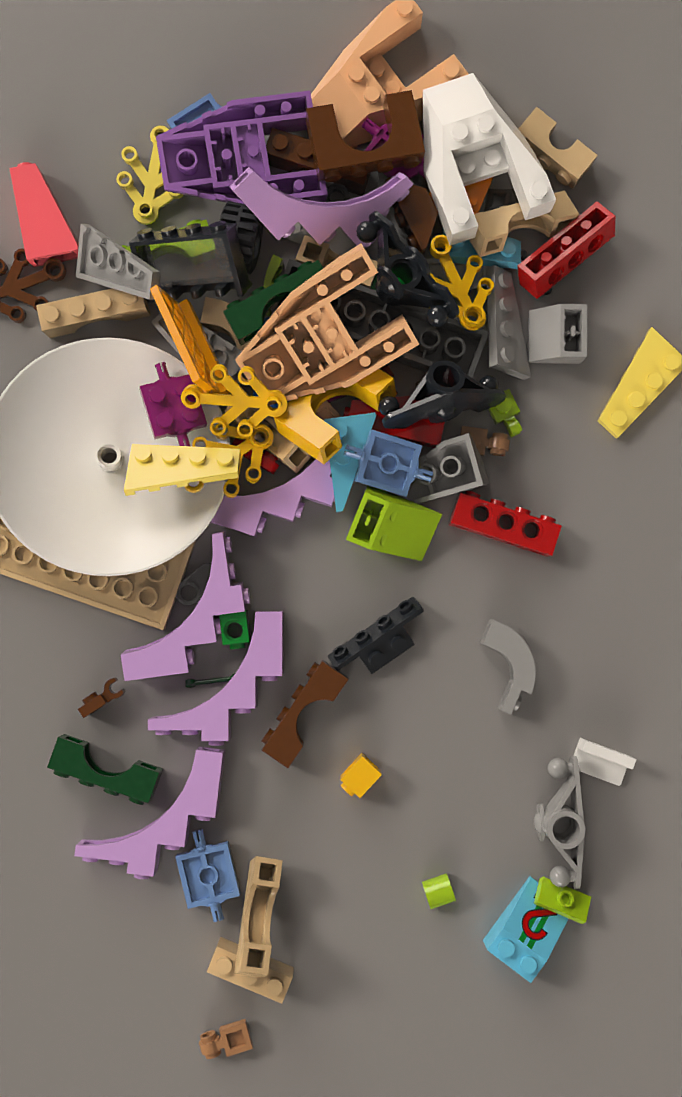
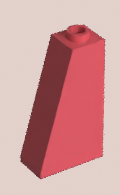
[9,162,79,267]

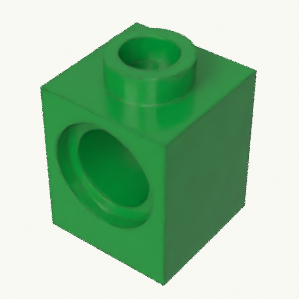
[219,610,251,649]

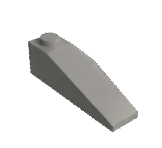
[387,433,489,504]

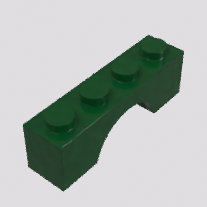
[223,260,323,346]
[47,734,163,805]

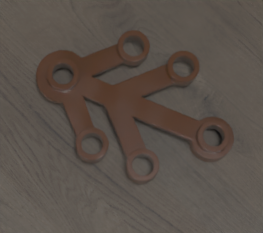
[0,248,66,323]

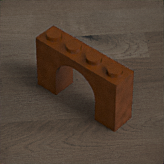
[306,90,425,182]

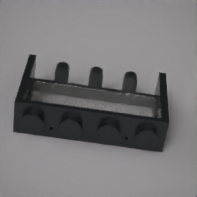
[129,221,253,304]

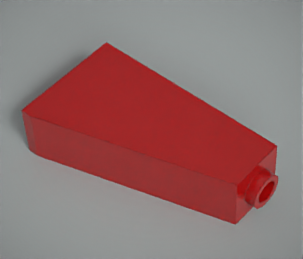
[343,396,445,448]

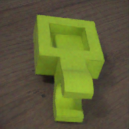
[488,389,522,438]

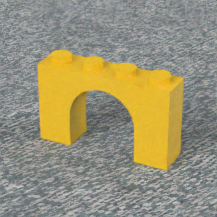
[273,369,396,464]

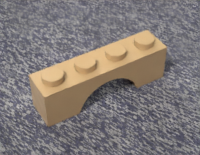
[469,190,579,257]
[36,288,151,338]
[234,856,283,977]

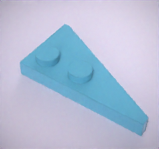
[324,413,376,513]

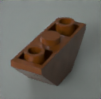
[385,177,438,256]

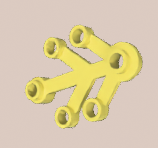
[116,126,183,225]

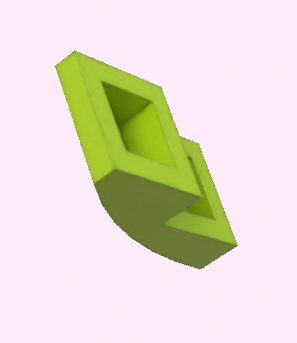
[263,254,284,316]

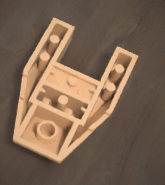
[307,0,468,148]
[235,243,419,405]

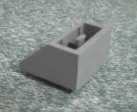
[528,304,587,364]

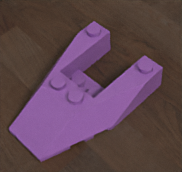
[156,90,327,204]

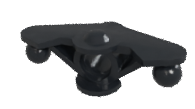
[356,211,460,327]
[379,360,506,429]

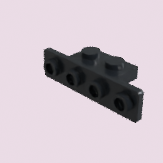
[328,597,424,674]

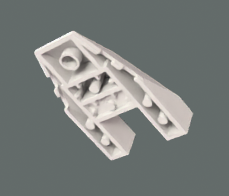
[423,73,556,246]

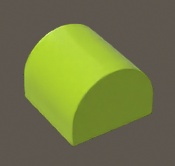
[422,873,456,909]

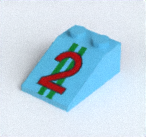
[483,876,569,983]

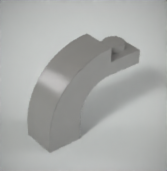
[480,619,536,715]

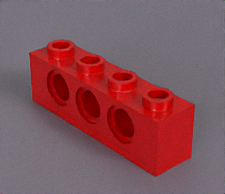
[517,202,616,299]
[448,490,562,557]

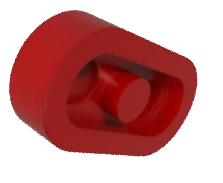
[231,438,279,475]

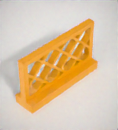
[150,285,230,394]

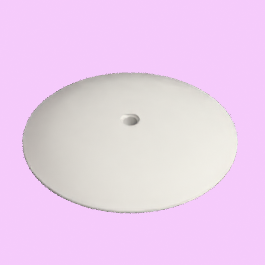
[0,338,230,576]

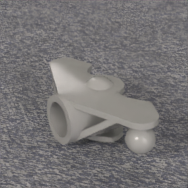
[534,756,586,889]

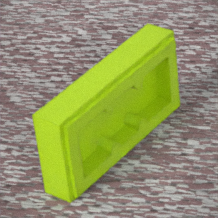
[534,876,591,924]

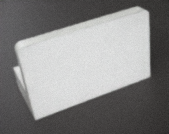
[574,738,637,786]

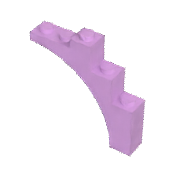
[229,167,413,248]
[210,459,335,537]
[121,531,250,681]
[148,611,284,746]
[74,746,226,879]

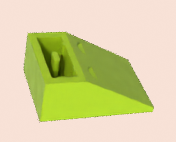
[346,486,442,561]

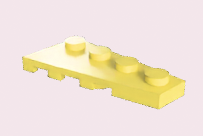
[597,327,682,438]
[124,444,241,496]

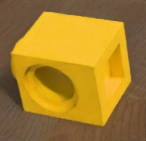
[340,753,382,798]

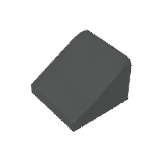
[484,189,518,212]

